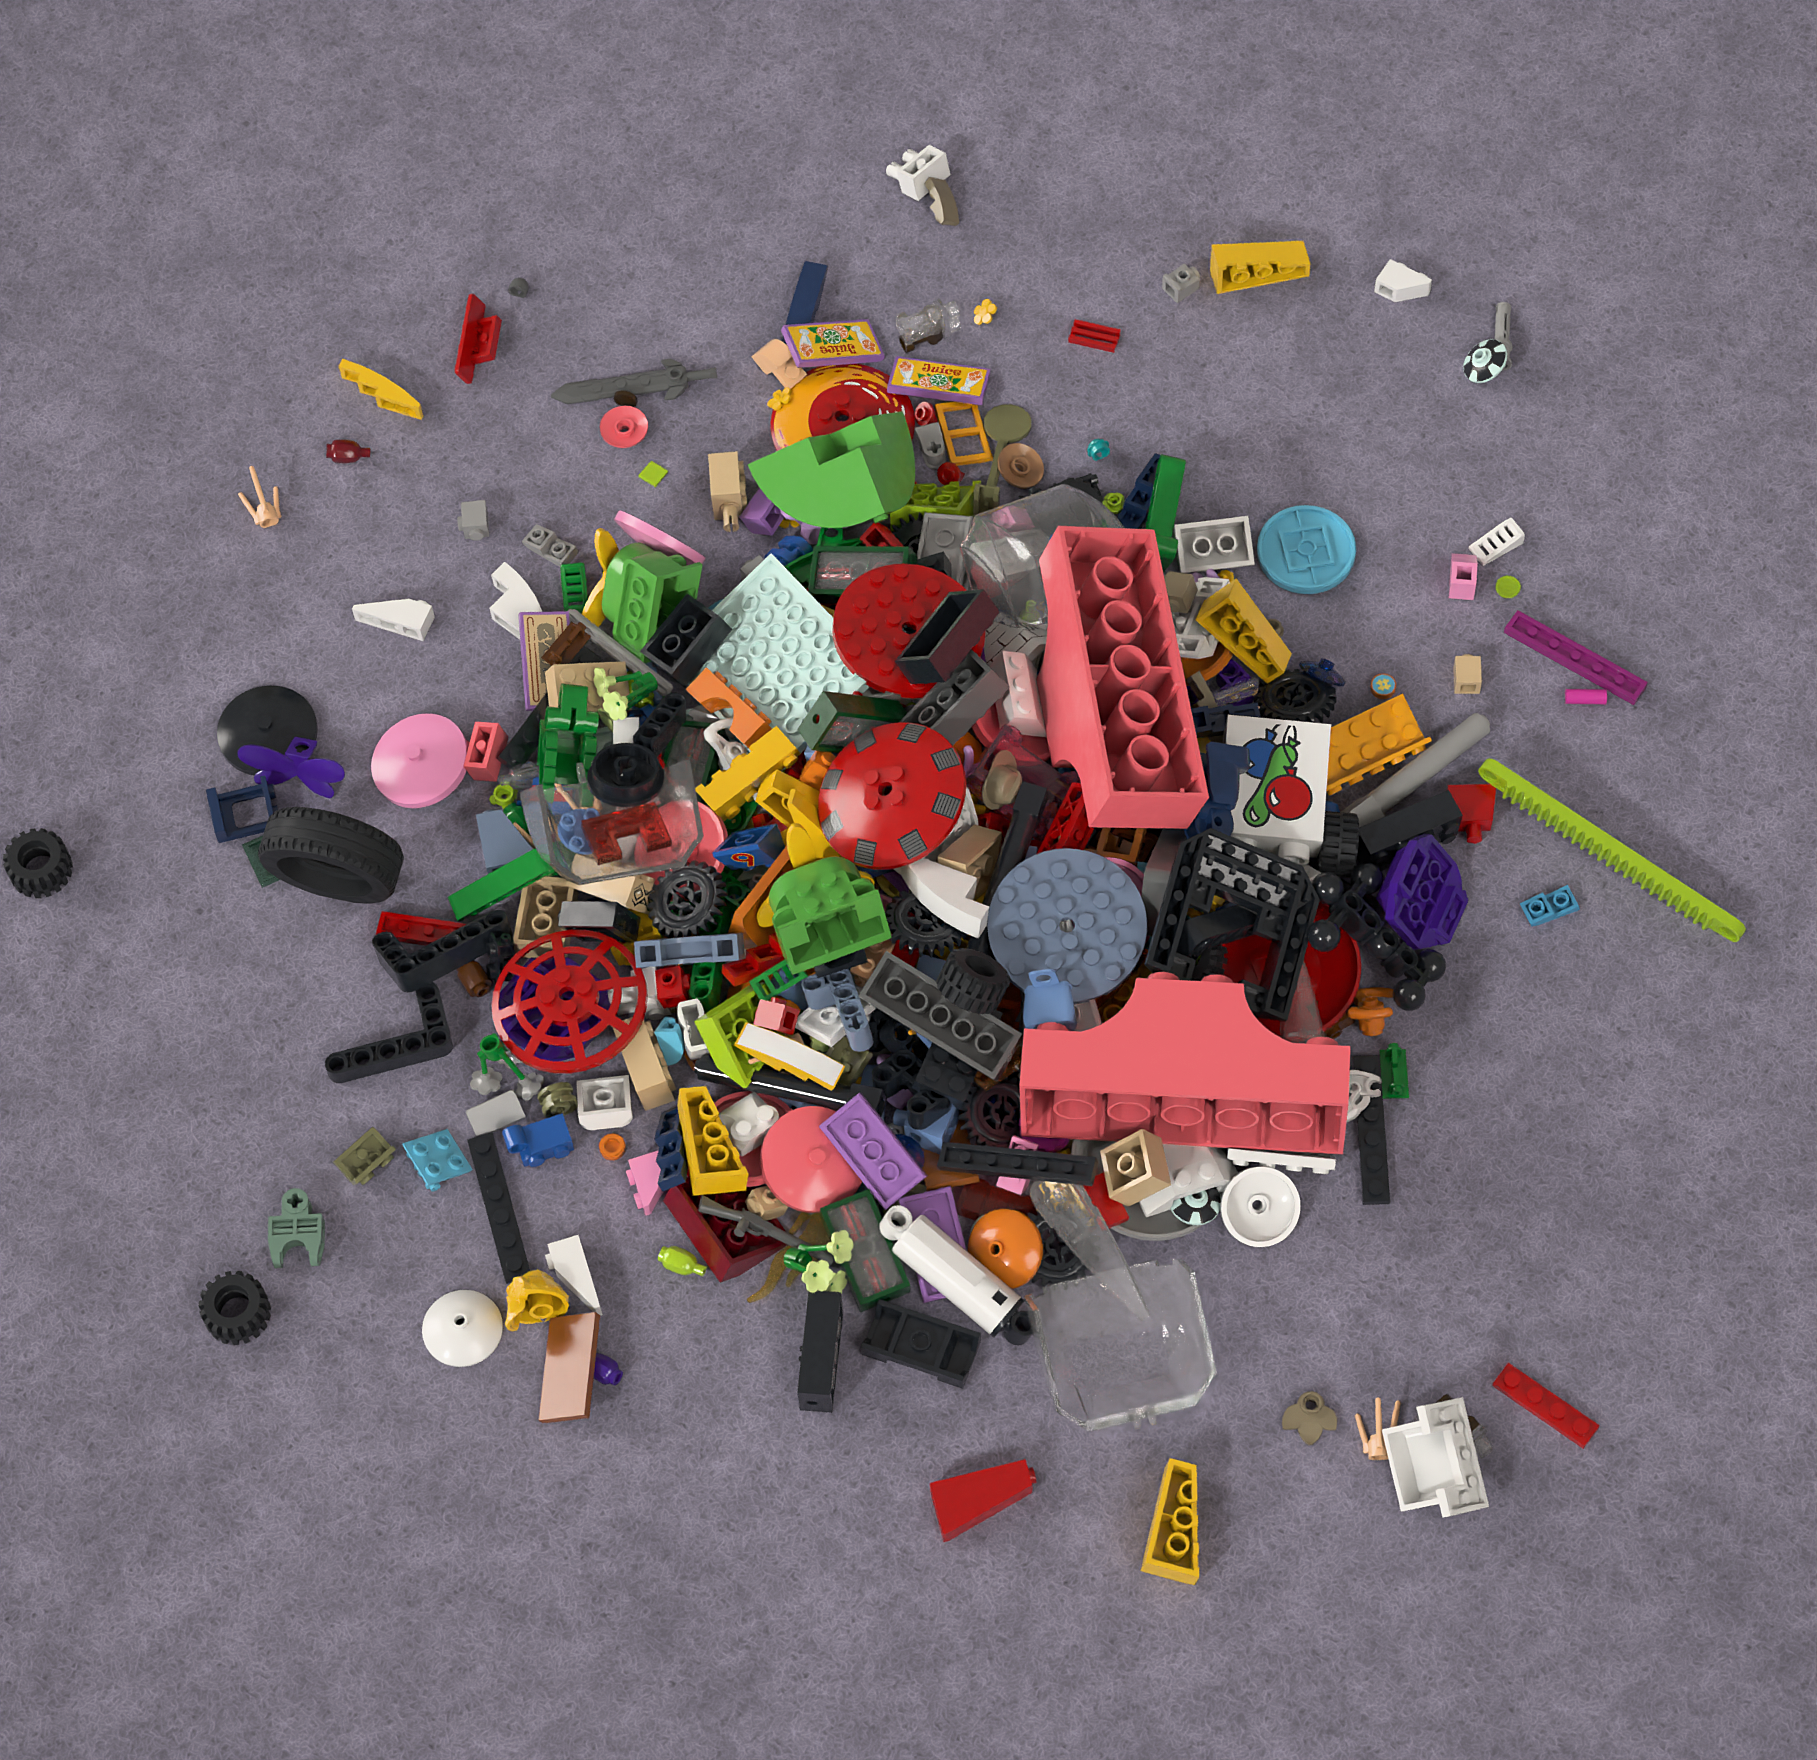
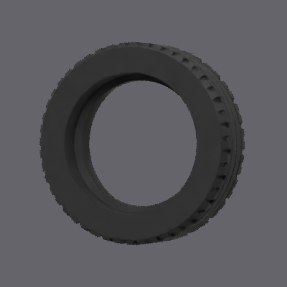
[258,807,404,904]

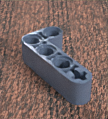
[802,969,873,1052]

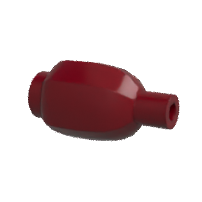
[326,439,371,463]

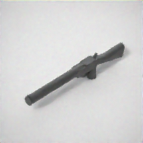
[699,1195,834,1266]

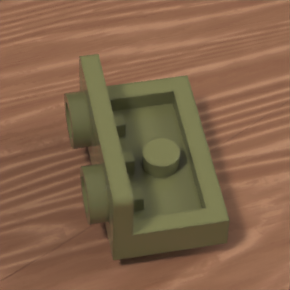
[825,1036,873,1086]
[333,1127,396,1185]

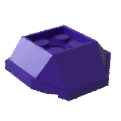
[1376,834,1469,949]
[499,957,611,1061]

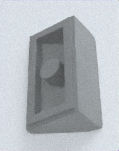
[466,1090,526,1137]

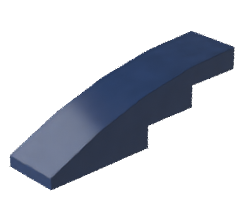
[781,261,828,346]
[1112,453,1160,529]
[1191,702,1261,738]
[654,1106,688,1192]

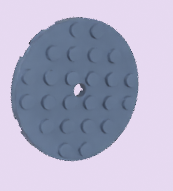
[987,848,1147,1004]

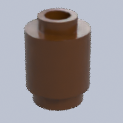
[456,960,492,997]

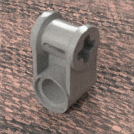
[914,422,946,470]

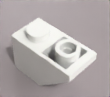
[1374,259,1432,302]

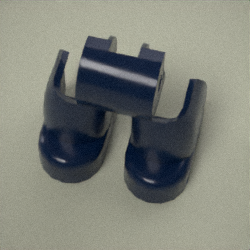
[1184,742,1250,839]

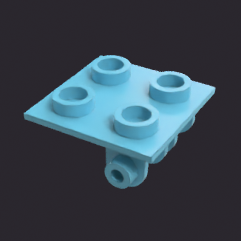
[402,1129,473,1192]

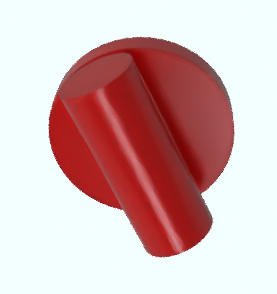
[915,402,938,426]
[937,462,965,485]

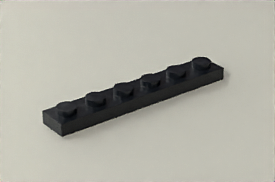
[497,645,603,774]
[1353,1055,1390,1205]
[467,1132,530,1284]
[937,1142,1098,1186]

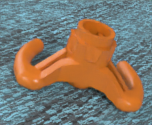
[1347,987,1394,1036]

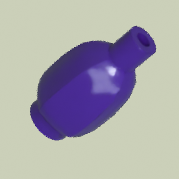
[594,1353,623,1386]

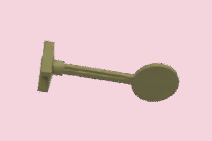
[973,404,1031,524]

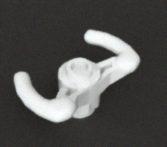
[704,718,748,771]

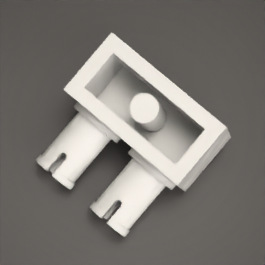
[886,145,951,201]
[608,966,672,1020]

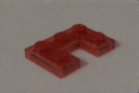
[581,802,672,866]

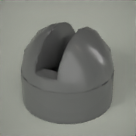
[508,277,528,298]

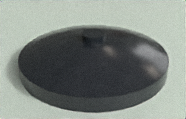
[217,685,318,776]

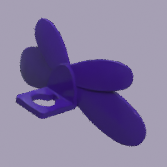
[238,737,345,799]

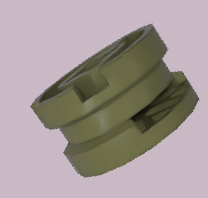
[537,1082,578,1118]

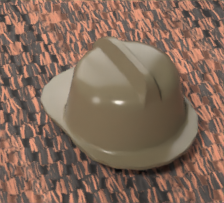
[982,750,1022,810]

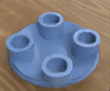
[558,808,609,855]

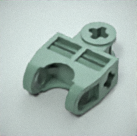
[268,1188,325,1269]

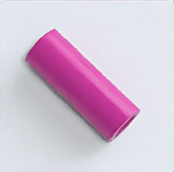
[1565,689,1607,705]

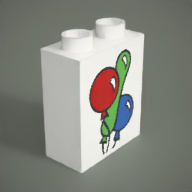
[1223,715,1331,866]

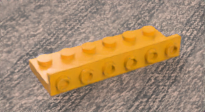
[1326,694,1432,796]

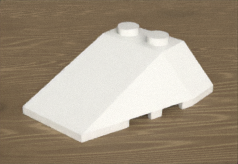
[1171,577,1230,659]
[1139,1144,1238,1217]

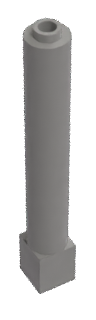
[1341,713,1490,827]

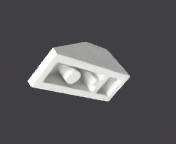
[352,599,435,641]
[545,1235,602,1316]

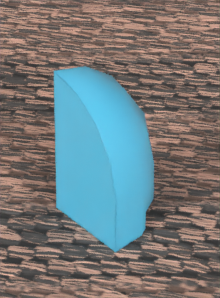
[654,1017,685,1066]

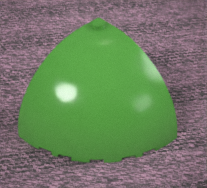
[748,411,915,528]

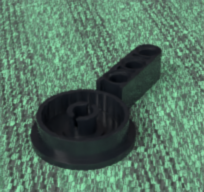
[587,693,686,807]

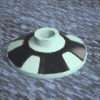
[1463,339,1507,383]
[1171,1187,1221,1225]

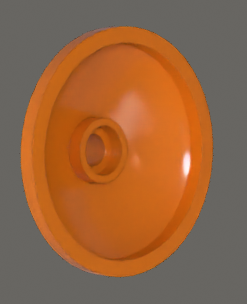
[968,1209,1043,1289]

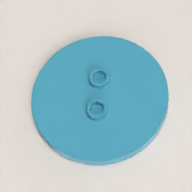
[1257,505,1356,594]

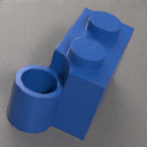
[502,1113,574,1167]

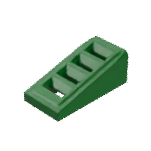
[560,563,588,614]
[749,960,809,1001]

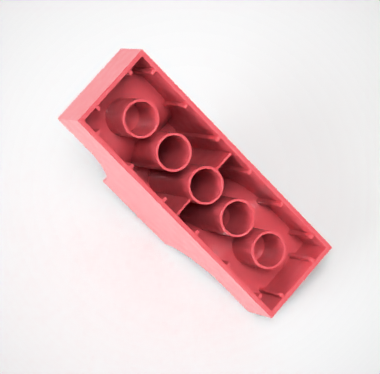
[1036,526,1209,829]
[1020,972,1350,1154]

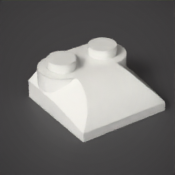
[577,1075,633,1130]
[719,1092,779,1157]

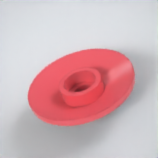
[600,406,648,448]

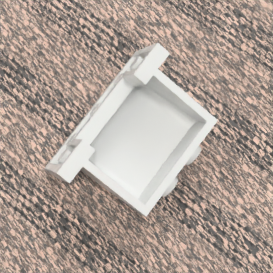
[1382,1397,1489,1517]

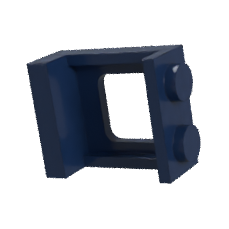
[206,775,279,843]

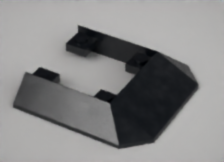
[1144,828,1320,1021]

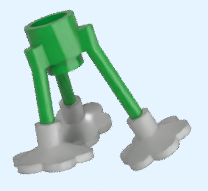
[470,1033,545,1101]

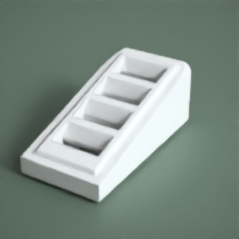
[1468,518,1525,566]

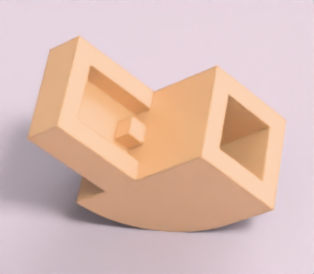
[751,339,807,389]

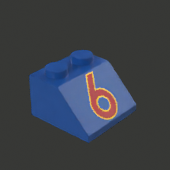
[712,824,785,871]

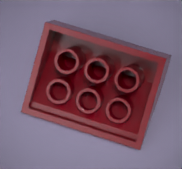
[663,1176,788,1283]

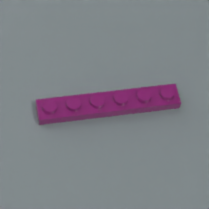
[1504,610,1648,705]

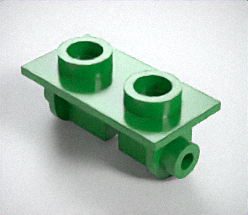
[1379,1043,1409,1099]

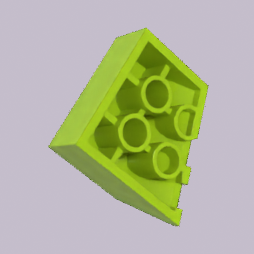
[890,480,981,532]
[694,982,785,1088]

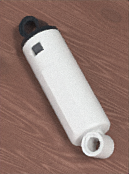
[880,1205,1037,1346]

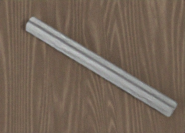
[568,609,673,696]

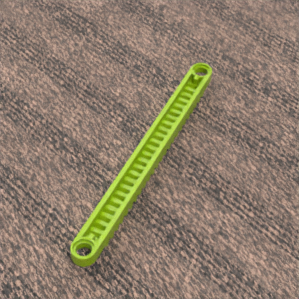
[1478,758,1746,942]

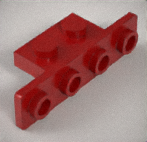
[455,293,502,384]

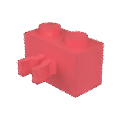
[463,722,509,782]

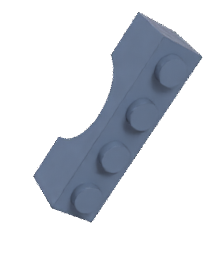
[634,933,745,968]

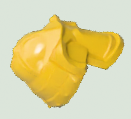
[505,1269,569,1332]

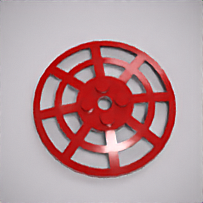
[492,930,648,1074]

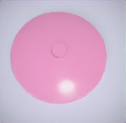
[614,510,706,565]
[371,714,469,808]

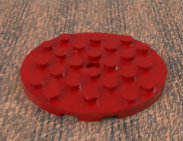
[832,564,985,698]

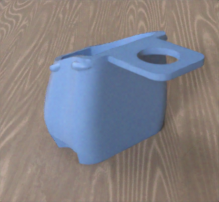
[1023,969,1077,1031]

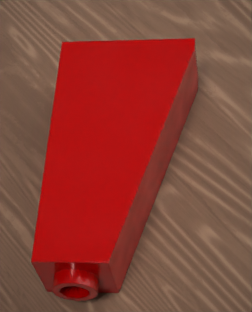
[929,1459,1037,1542]

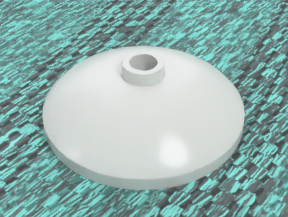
[1220,1166,1300,1247]
[422,1290,503,1367]

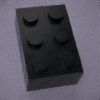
[640,593,732,688]

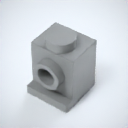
[1162,264,1200,304]

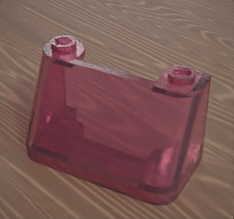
[966,724,1083,842]

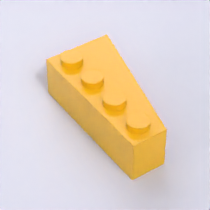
[695,726,801,821]
[756,769,820,828]
[677,1086,749,1196]
[1141,1458,1199,1585]

